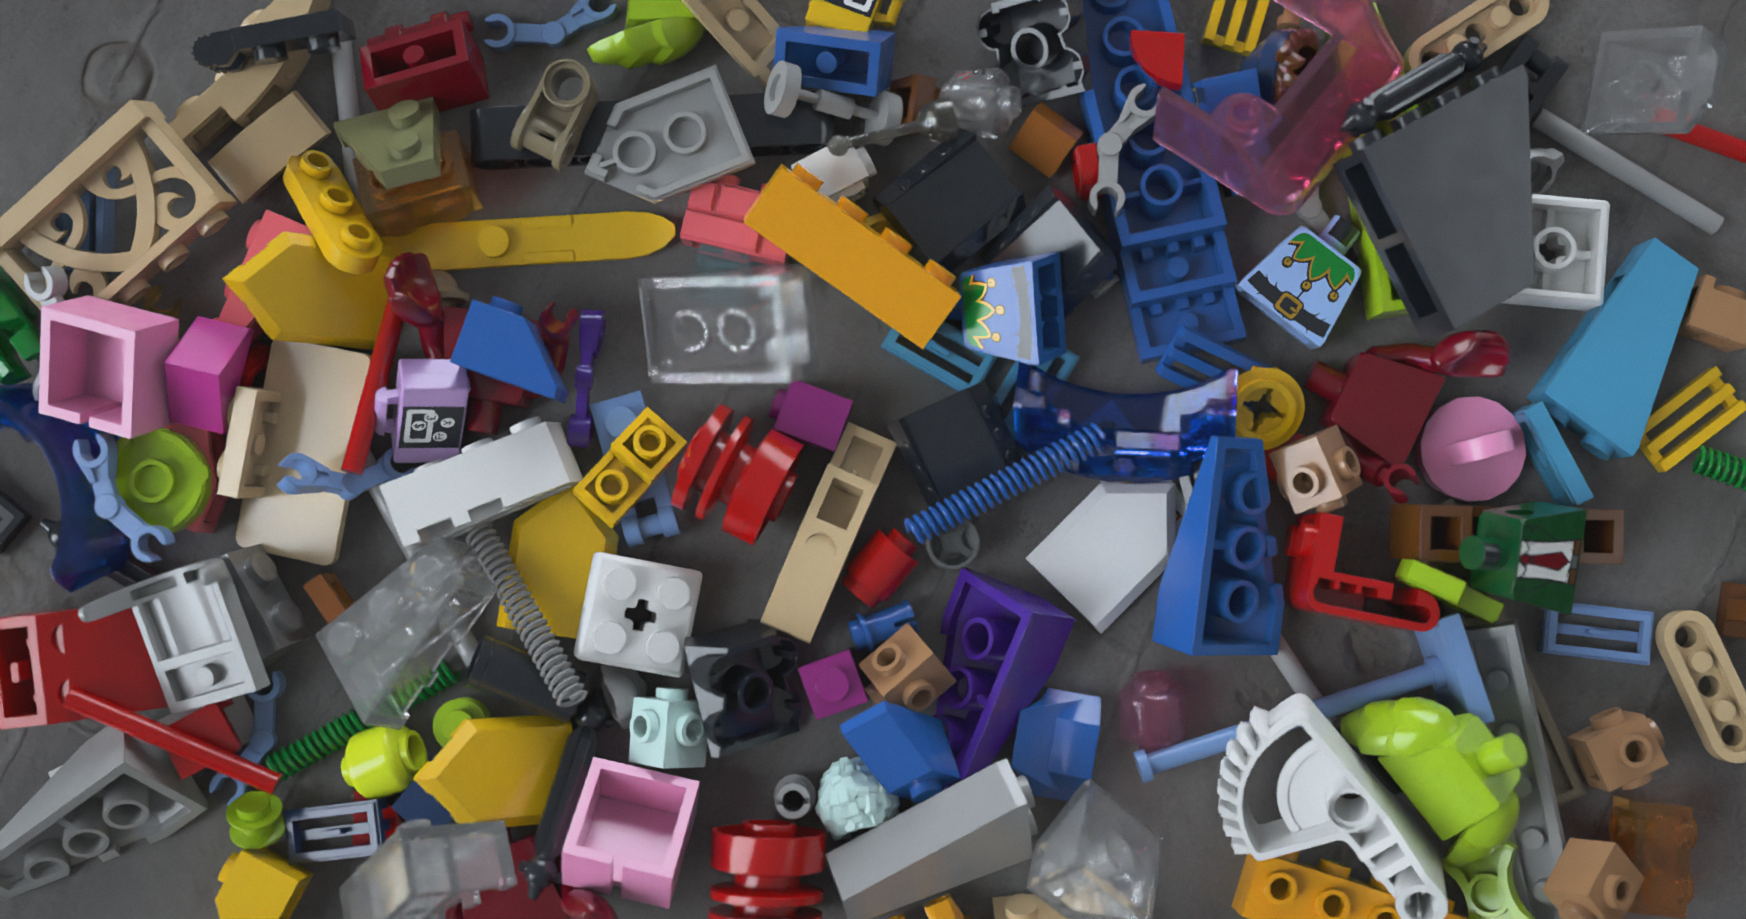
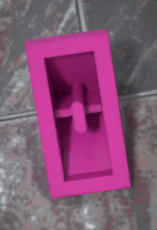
[164,316,254,435]

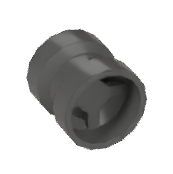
[924,516,980,570]

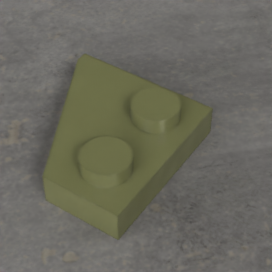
[333,97,441,189]

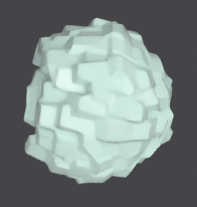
[815,756,900,840]

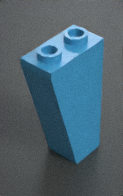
[1526,237,1699,460]

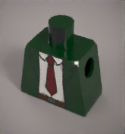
[1459,501,1587,614]

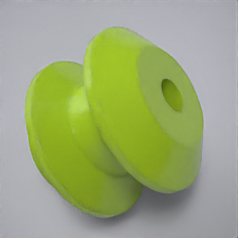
[433,697,491,747]
[226,791,286,849]

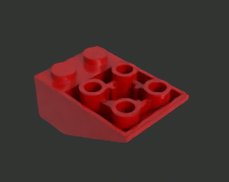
[0,606,168,730]

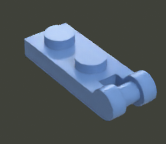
[589,390,681,548]

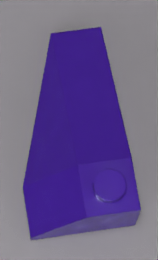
[931,567,1075,790]

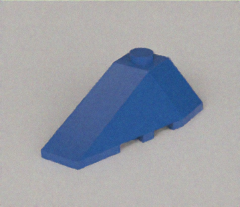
[1152,435,1284,656]

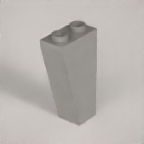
[825,758,1038,919]

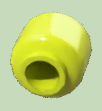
[341,722,428,799]

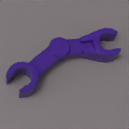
[567,309,606,448]

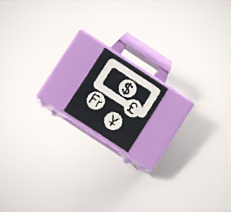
[374,359,471,463]

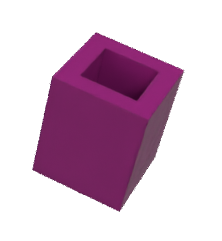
[768,378,854,454]
[798,647,868,721]

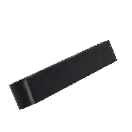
[469,91,836,170]

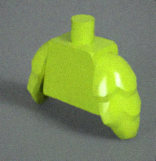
[587,0,707,70]
[1341,697,1527,868]

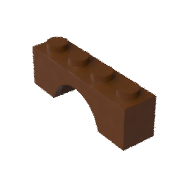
[1389,504,1624,565]

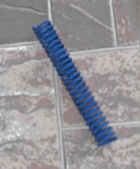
[904,423,1105,544]

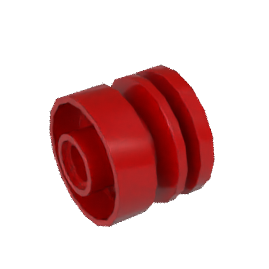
[670,404,805,546]
[708,819,826,919]

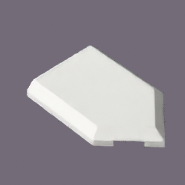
[1025,483,1176,634]

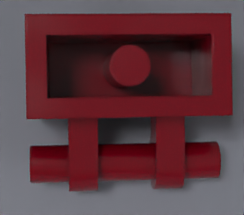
[359,10,490,112]

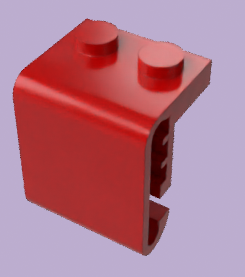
[1283,512,1440,632]

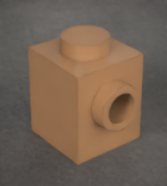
[1542,838,1644,919]

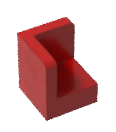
[166,698,242,780]

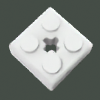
[1502,194,1610,311]
[574,552,703,677]

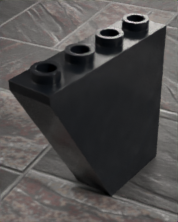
[1332,64,1535,340]

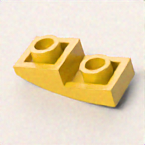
[572,406,688,529]

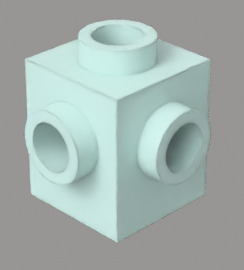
[628,687,707,768]

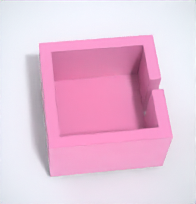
[39,295,179,439]
[562,757,700,909]

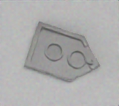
[584,65,755,204]

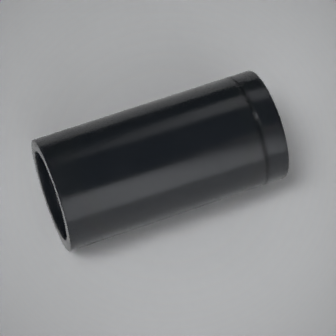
[463,635,586,723]

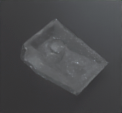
[637,264,820,384]

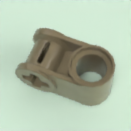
[510,58,599,171]

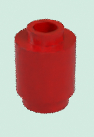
[841,528,919,609]

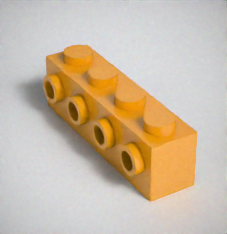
[744,163,962,349]
[1231,851,1468,919]

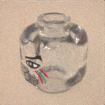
[939,67,1022,138]

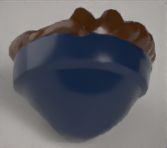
[1238,28,1330,130]

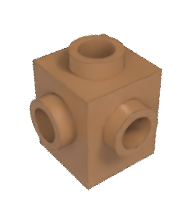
[1269,425,1363,514]
[858,623,957,712]
[1566,707,1668,792]

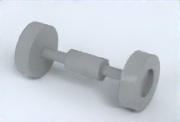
[764,61,903,146]

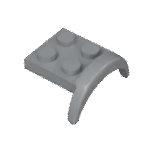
[78,558,270,715]

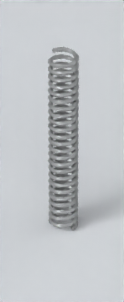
[466,522,588,707]

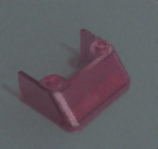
[1153,0,1404,215]

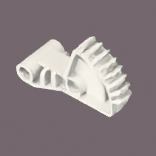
[1217,693,1448,919]

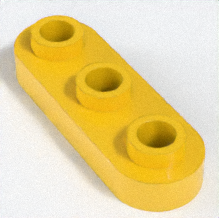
[283,150,383,274]

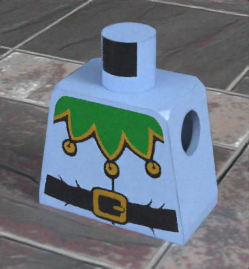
[1234,215,1362,350]

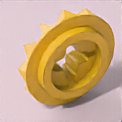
[1217,365,1305,450]

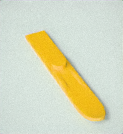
[373,211,676,271]

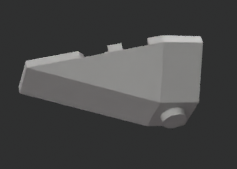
[0,726,208,899]

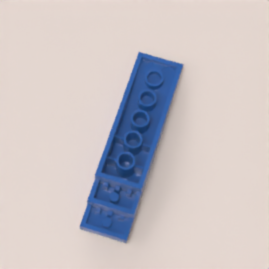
[1077,0,1247,365]

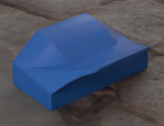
[1011,687,1101,804]

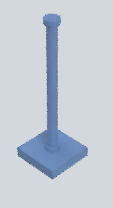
[1133,611,1495,784]

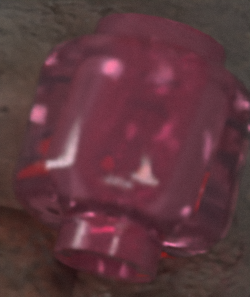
[1118,670,1189,754]

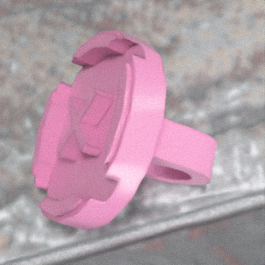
[1415,396,1526,502]

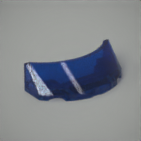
[1013,362,1238,483]
[0,383,131,593]

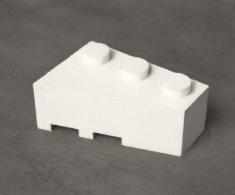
[379,416,583,547]

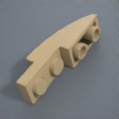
[169,0,331,154]
[760,422,897,644]

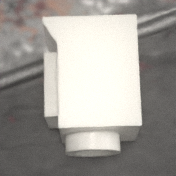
[791,136,877,203]

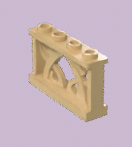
[0,99,237,311]

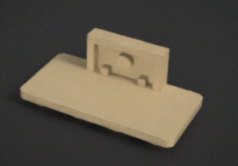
[217,340,371,565]

